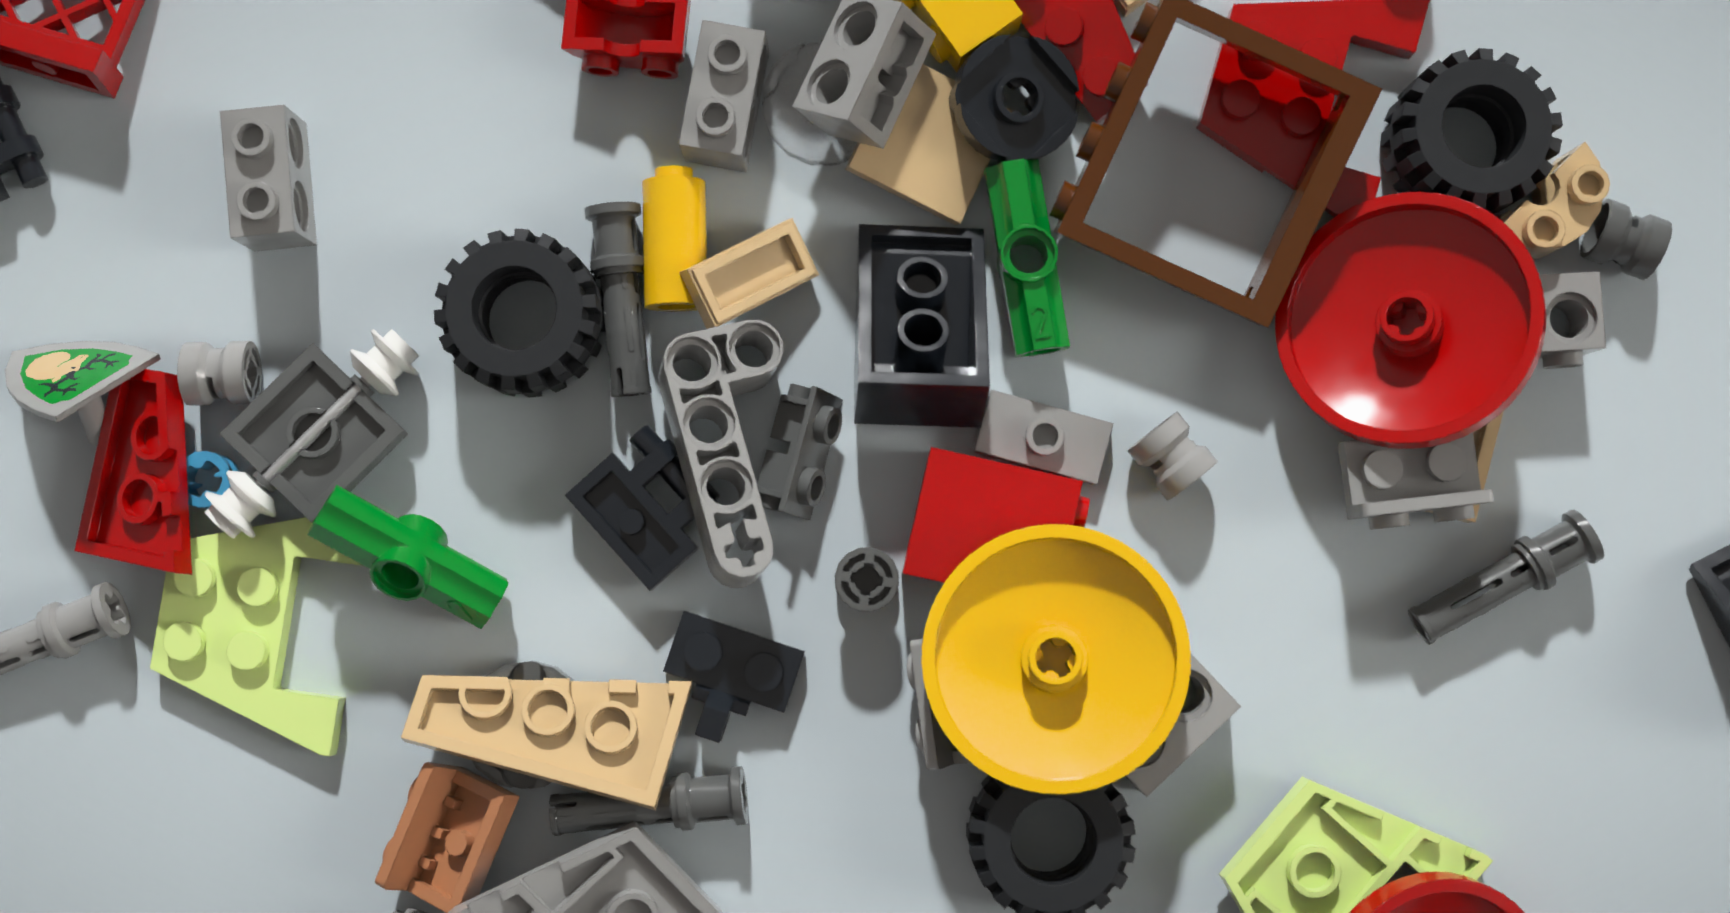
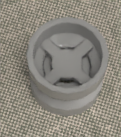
[177,341,262,406]
[1127,411,1218,500]

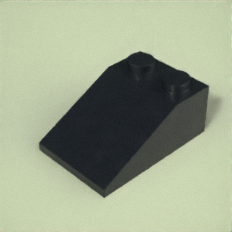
[854,224,990,428]

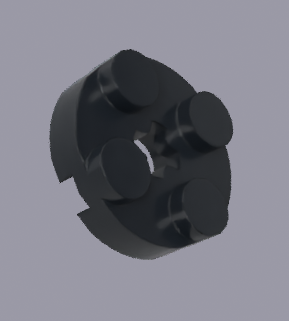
[949,34,1079,163]

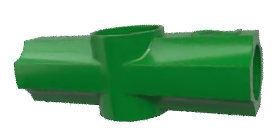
[984,158,1070,358]
[307,485,509,629]

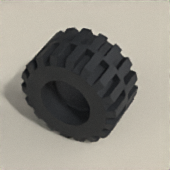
[1380,48,1563,214]
[434,228,605,398]
[966,775,1136,913]

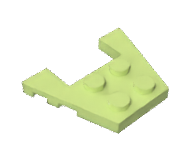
[150,517,364,756]
[1219,777,1493,913]

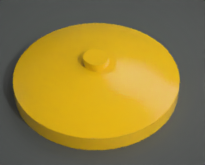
[922,524,1191,794]

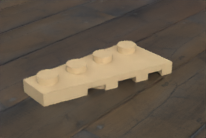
[401,675,692,811]

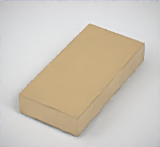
[679,218,819,329]

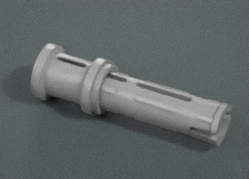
[0,582,131,675]

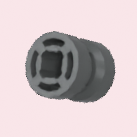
[1580,198,1672,280]
[835,547,899,612]

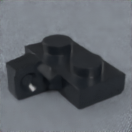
[663,610,805,743]

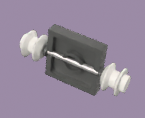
[204,329,419,539]

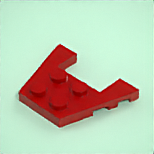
[1196,0,1430,217]

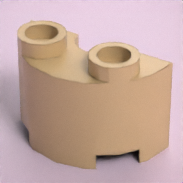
[1498,142,1610,260]

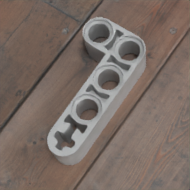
[658,320,784,588]

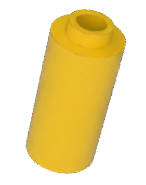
[642,165,707,312]

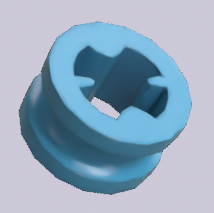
[186,451,240,509]

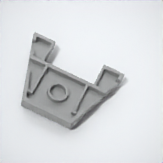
[448,821,723,913]

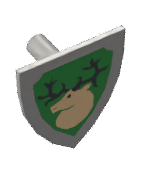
[5,341,161,446]

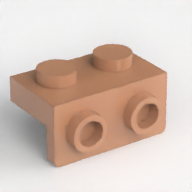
[375,762,520,913]

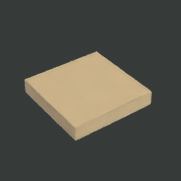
[845,64,1012,226]

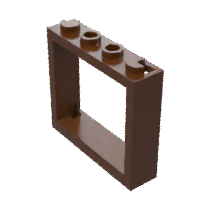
[1049,0,1382,328]

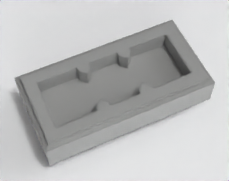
[974,390,1114,486]

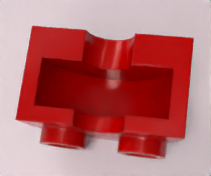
[561,0,691,79]

